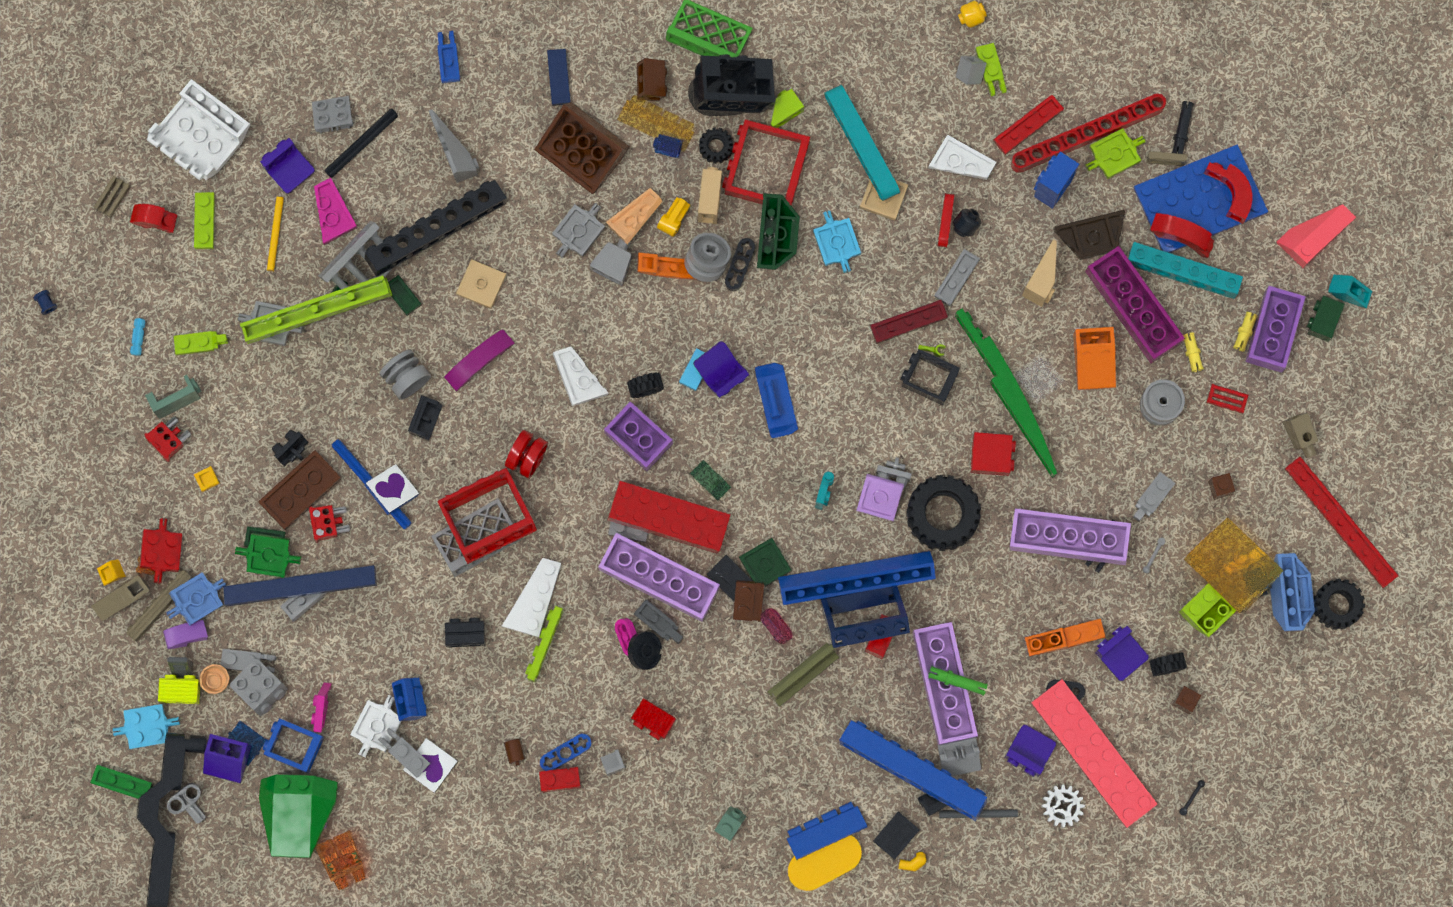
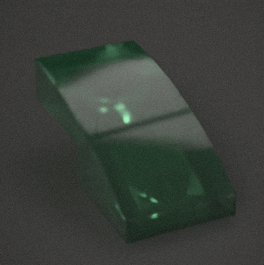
[689,460,731,501]

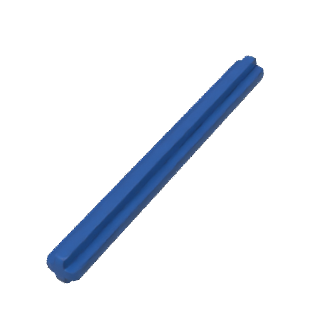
[332,439,412,529]

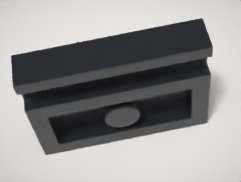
[706,555,752,602]
[873,811,920,860]

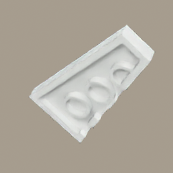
[502,558,561,637]

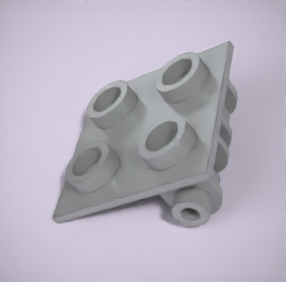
[312,96,353,134]
[938,737,981,776]

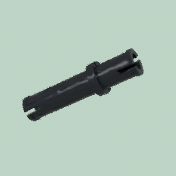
[1172,101,1194,154]

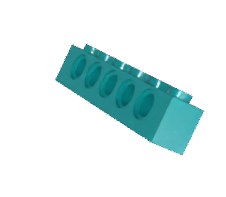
[1128,242,1243,299]

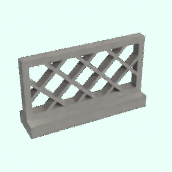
[431,499,522,577]

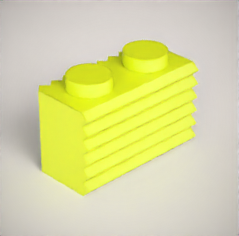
[158,675,200,704]

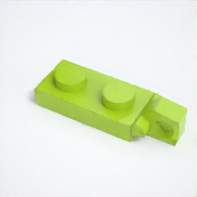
[174,331,228,356]

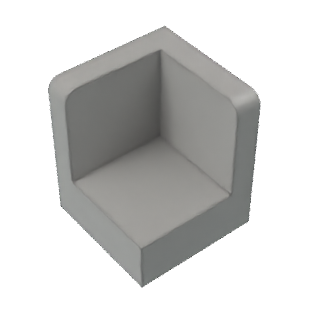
[956,56,987,85]
[600,749,625,776]

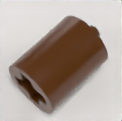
[504,739,525,766]

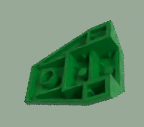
[259,774,338,858]

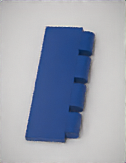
[787,802,868,860]

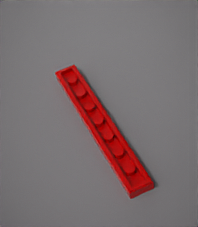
[1285,457,1398,588]

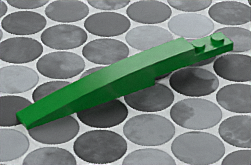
[955,308,1057,478]

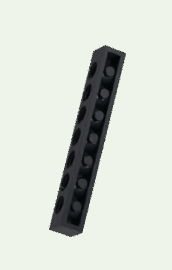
[364,180,507,277]

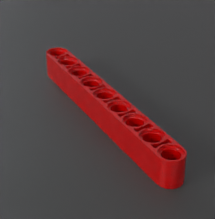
[1011,93,1166,173]

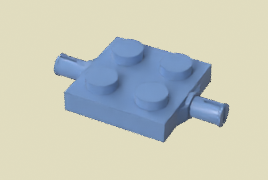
[166,572,226,626]

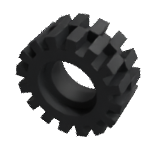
[699,127,733,164]
[627,372,664,398]
[1149,652,1187,677]

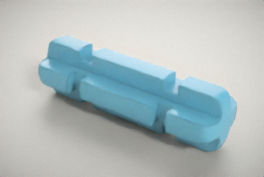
[130,318,145,356]

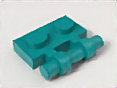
[815,471,834,510]

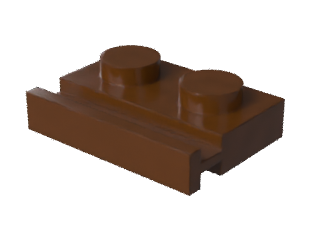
[733,580,764,622]

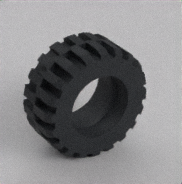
[906,475,981,551]

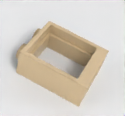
[698,167,722,224]

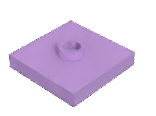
[856,474,904,521]

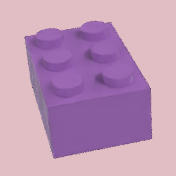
[604,402,673,471]

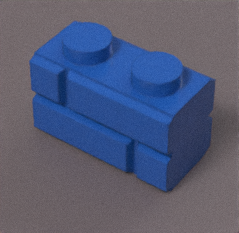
[392,678,427,721]

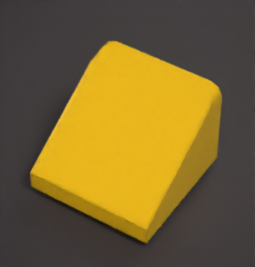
[97,560,126,586]

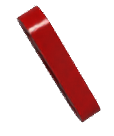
[937,193,954,248]

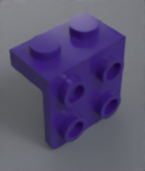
[260,138,315,194]
[693,341,749,398]
[1095,626,1149,681]
[1004,725,1056,777]

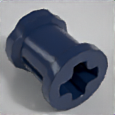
[33,290,57,315]

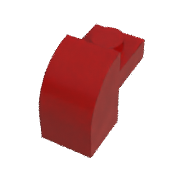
[130,204,177,233]

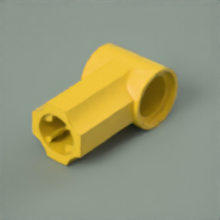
[657,197,690,237]

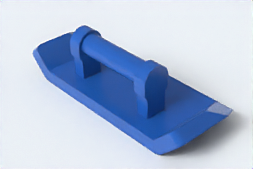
[755,363,798,438]

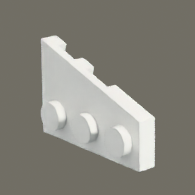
[928,135,996,180]
[553,347,608,406]

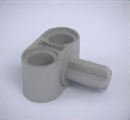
[167,783,206,824]

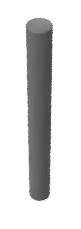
[939,809,1018,818]

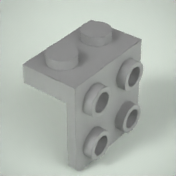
[230,659,288,716]

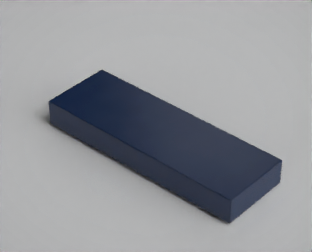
[547,49,571,106]

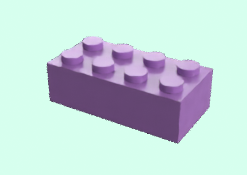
[1245,286,1306,373]

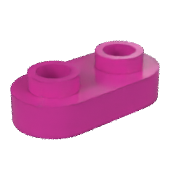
[615,618,637,656]

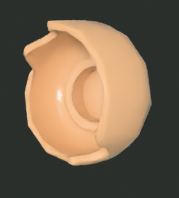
[199,664,230,694]

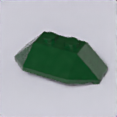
[757,193,800,270]

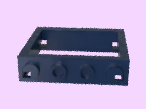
[820,585,910,648]

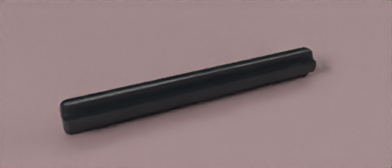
[324,108,398,178]

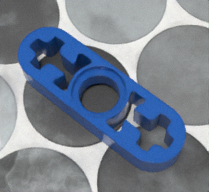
[540,734,592,771]

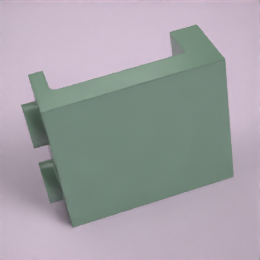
[145,375,201,419]

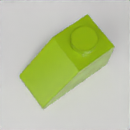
[771,88,804,128]

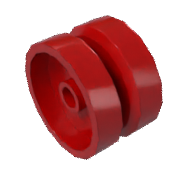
[505,429,549,479]

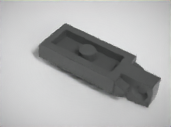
[634,599,683,644]

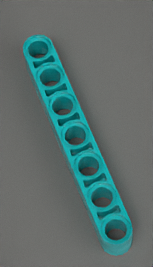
[824,85,900,201]

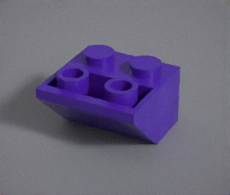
[203,734,252,783]

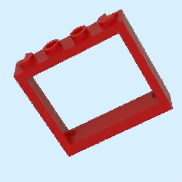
[722,119,810,206]
[437,468,537,564]

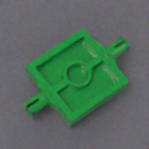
[235,533,301,578]

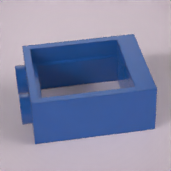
[263,718,324,774]

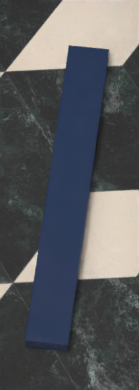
[223,565,377,607]

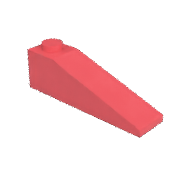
[1276,204,1356,268]

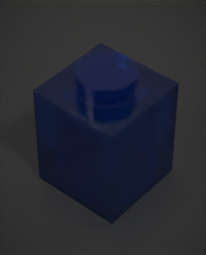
[653,134,683,158]

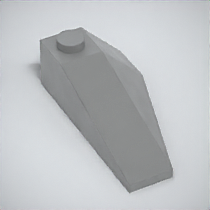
[429,109,479,183]

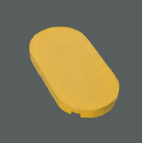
[788,835,862,891]

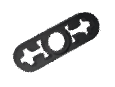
[725,238,755,291]

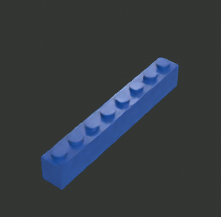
[778,551,936,605]
[839,720,987,822]

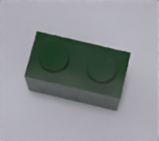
[1306,295,1345,342]

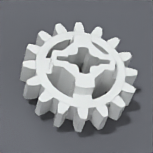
[1041,785,1085,828]

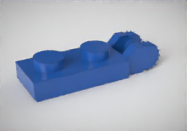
[437,31,460,83]

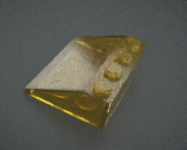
[1184,517,1284,613]

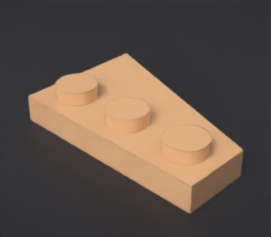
[606,188,663,245]

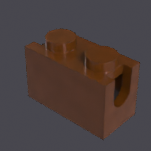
[637,58,667,102]

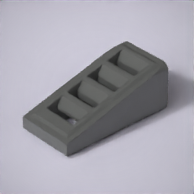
[167,657,193,677]

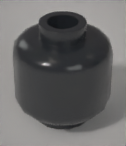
[953,209,981,237]

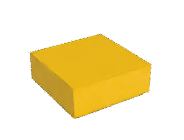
[194,466,220,492]

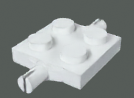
[350,695,402,758]

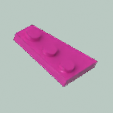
[314,178,357,245]

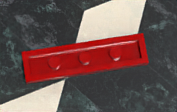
[993,95,1064,155]

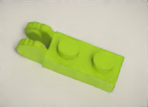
[975,43,1006,96]

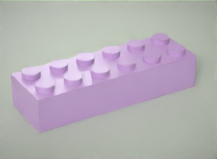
[1010,508,1131,565]
[598,533,720,622]
[913,622,978,745]

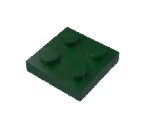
[739,538,792,587]

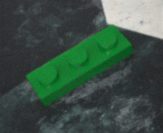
[90,765,153,799]

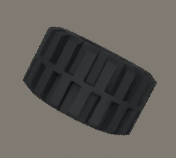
[1314,579,1365,630]

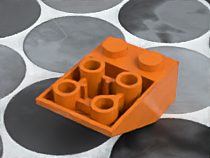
[1073,327,1116,390]

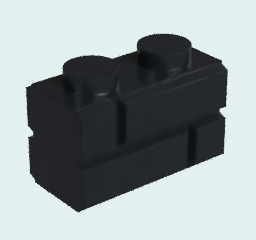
[445,618,486,648]

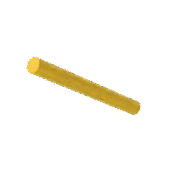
[267,197,284,271]

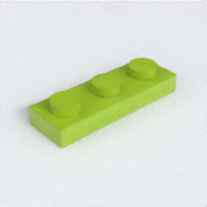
[194,192,215,249]

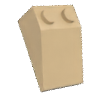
[1022,239,1057,307]

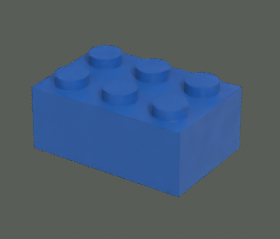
[1033,151,1079,209]

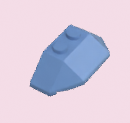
[1269,553,1315,631]

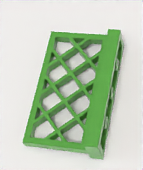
[666,0,753,57]

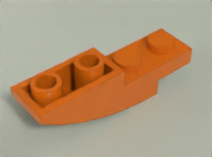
[1025,618,1106,656]

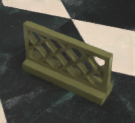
[767,643,839,707]

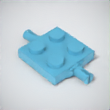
[813,210,861,273]
[113,704,180,749]

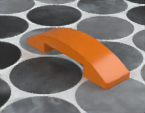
[637,253,695,279]

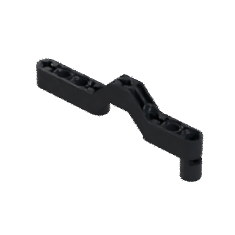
[136,732,206,907]

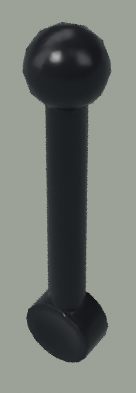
[1179,780,1205,815]

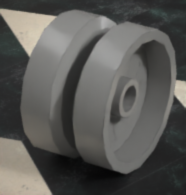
[684,233,731,282]
[1140,380,1185,426]

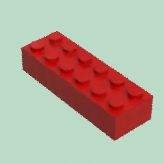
[607,481,730,554]

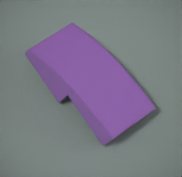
[163,620,208,649]

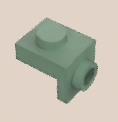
[714,806,746,841]

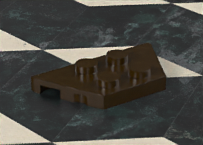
[1053,210,1125,260]

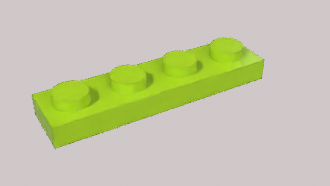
[525,606,563,683]

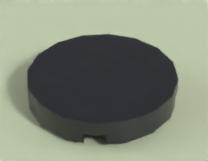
[627,631,662,670]

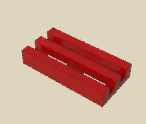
[1206,384,1249,414]

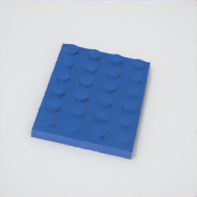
[1133,144,1268,253]

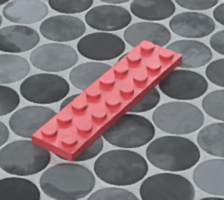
[1031,679,1157,828]

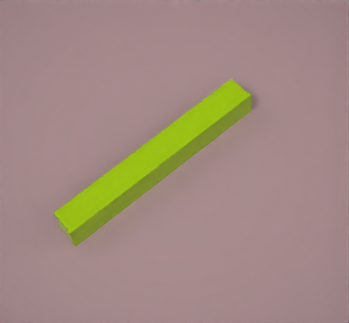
[240,276,392,344]

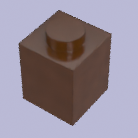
[1208,473,1235,500]
[1172,686,1201,714]

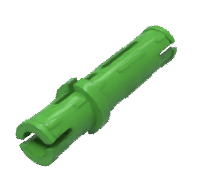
[928,666,988,696]

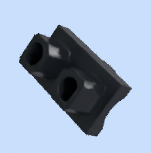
[272,430,309,467]

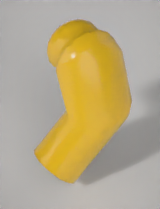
[898,852,926,871]

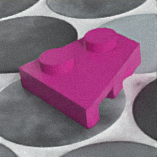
[311,682,332,733]

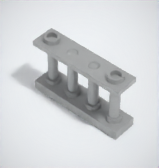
[318,221,400,308]

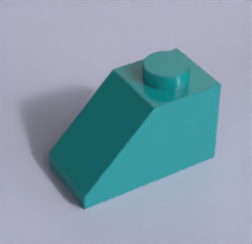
[1328,274,1372,308]

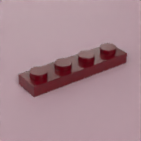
[870,300,948,344]

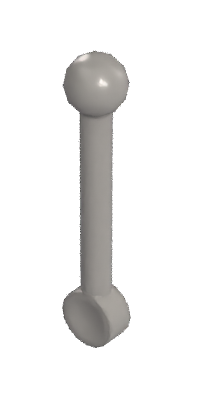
[1143,538,1165,573]

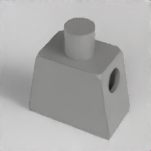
[590,238,632,286]

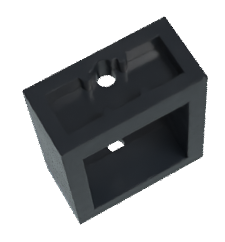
[900,349,960,405]

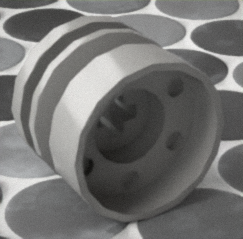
[380,349,431,400]

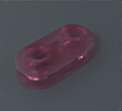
[761,608,792,644]

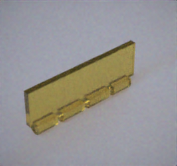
[617,95,694,152]

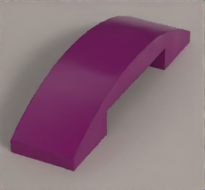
[444,329,515,392]

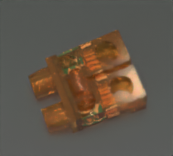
[315,830,366,890]

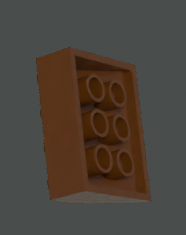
[534,102,630,194]

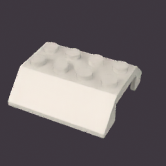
[147,79,250,180]

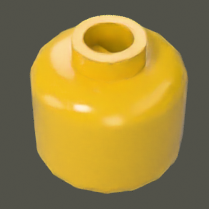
[958,0,987,28]

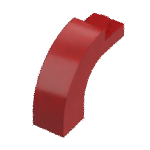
[1204,162,1252,224]
[1150,213,1214,258]

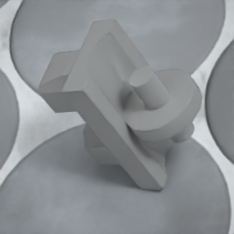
[876,457,912,490]

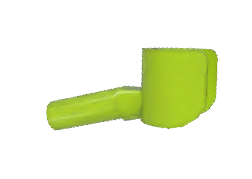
[918,344,946,357]

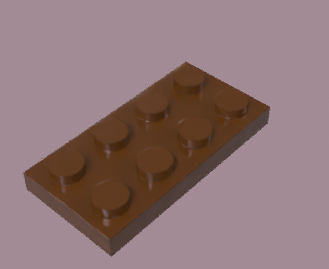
[258,450,342,530]

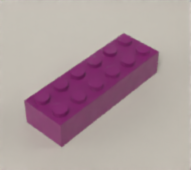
[1085,246,1185,364]

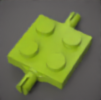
[1085,128,1145,179]

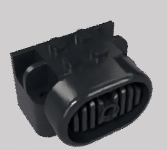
[688,54,775,116]

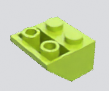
[1179,583,1236,638]

